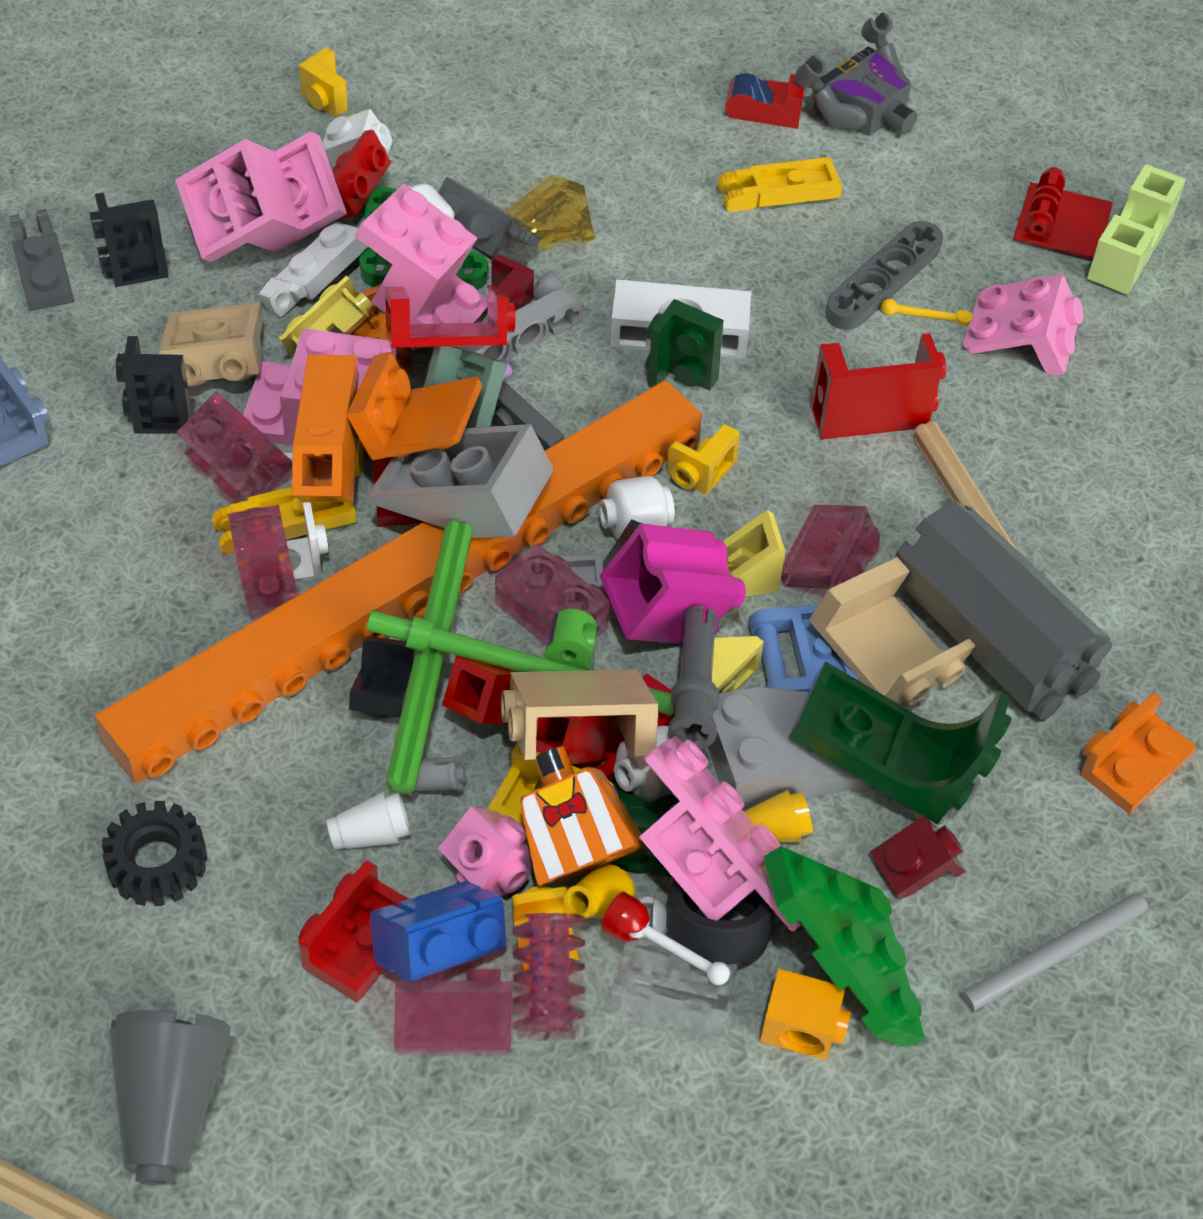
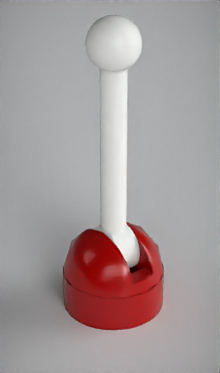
[601,892,730,985]

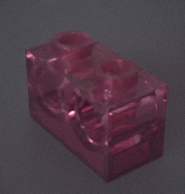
[177,391,292,501]
[495,544,610,647]

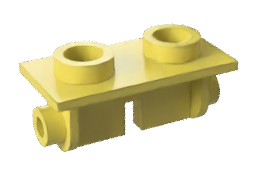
[279,275,373,357]

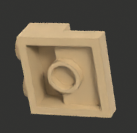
[159,303,263,387]

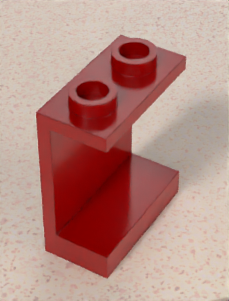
[385,285,516,348]
[810,333,946,440]

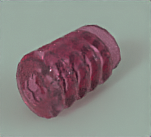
[512,913,586,1032]

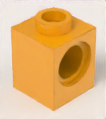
[760,968,851,1060]

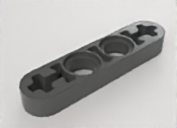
[825,221,943,330]

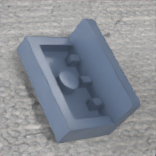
[0,357,50,466]

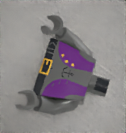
[795,12,917,136]

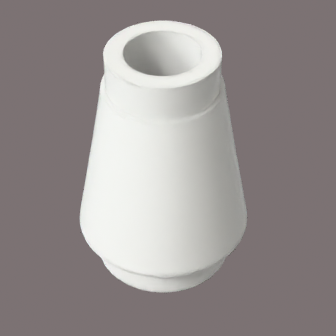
[327,791,411,851]

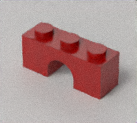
[442,656,615,764]

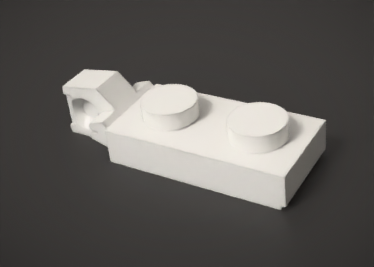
[258,221,368,318]

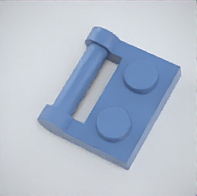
[748,604,859,692]

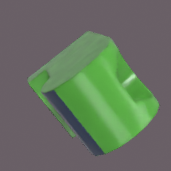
[543,609,597,670]

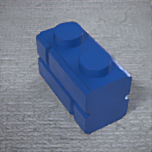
[370,881,507,982]

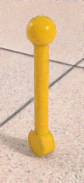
[880,298,973,326]

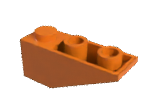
[292,355,357,502]

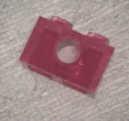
[228,504,297,620]

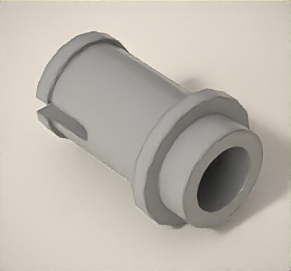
[407,755,466,797]

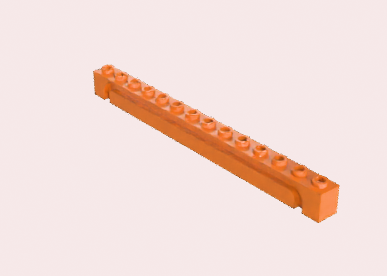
[94,380,702,784]

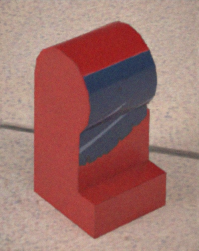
[725,73,805,129]

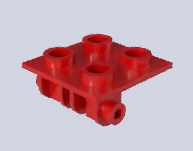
[1013,167,1113,259]

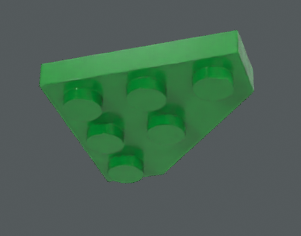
[763,846,926,1047]

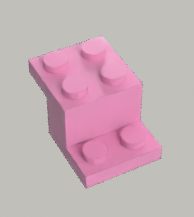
[175,131,347,262]
[355,184,488,348]
[238,328,397,446]

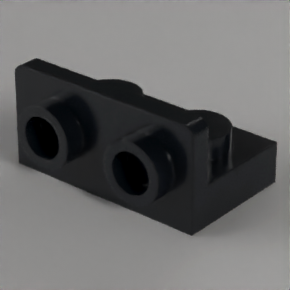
[89,192,169,288]
[116,336,193,434]

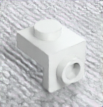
[322,109,392,161]

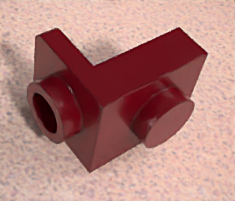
[491,254,534,311]
[870,815,966,899]

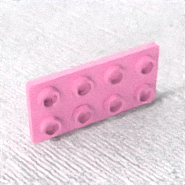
[640,736,802,932]

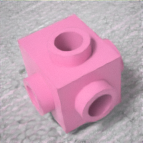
[438,806,533,897]

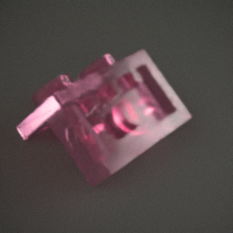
[781,505,880,589]
[394,969,512,1052]

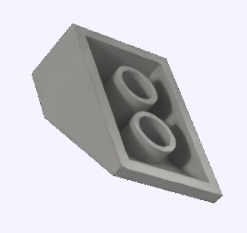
[367,424,554,538]
[707,686,871,811]

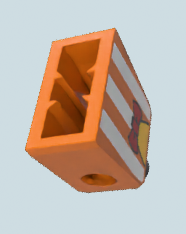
[520,746,647,887]

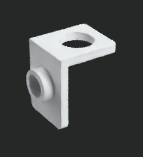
[259,501,329,583]

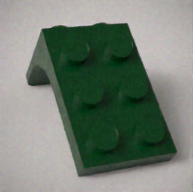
[789,661,1012,824]

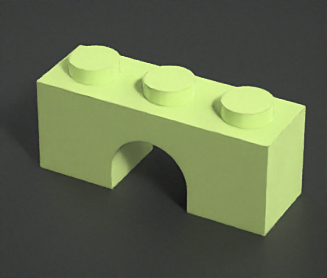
[1087,164,1186,295]

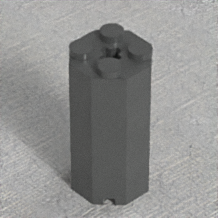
[895,501,1112,720]

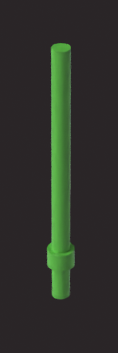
[366,610,674,715]

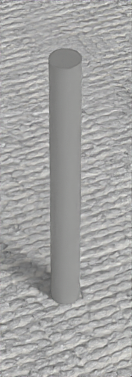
[960,892,1148,1013]

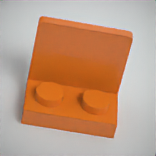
[346,352,482,460]

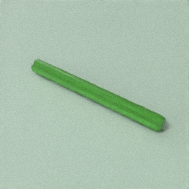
[386,520,472,794]

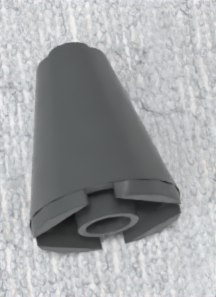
[109,1010,231,1185]

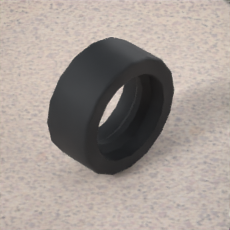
[666,880,774,965]

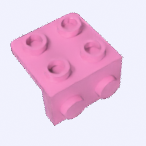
[963,274,1083,376]

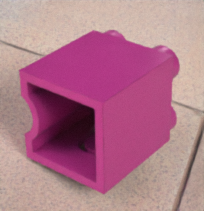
[599,523,746,644]

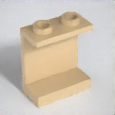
[809,557,975,706]
[501,669,658,760]

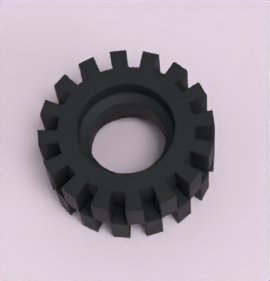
[101,801,207,906]

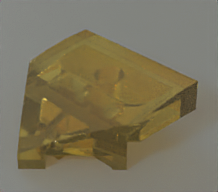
[506,175,596,251]

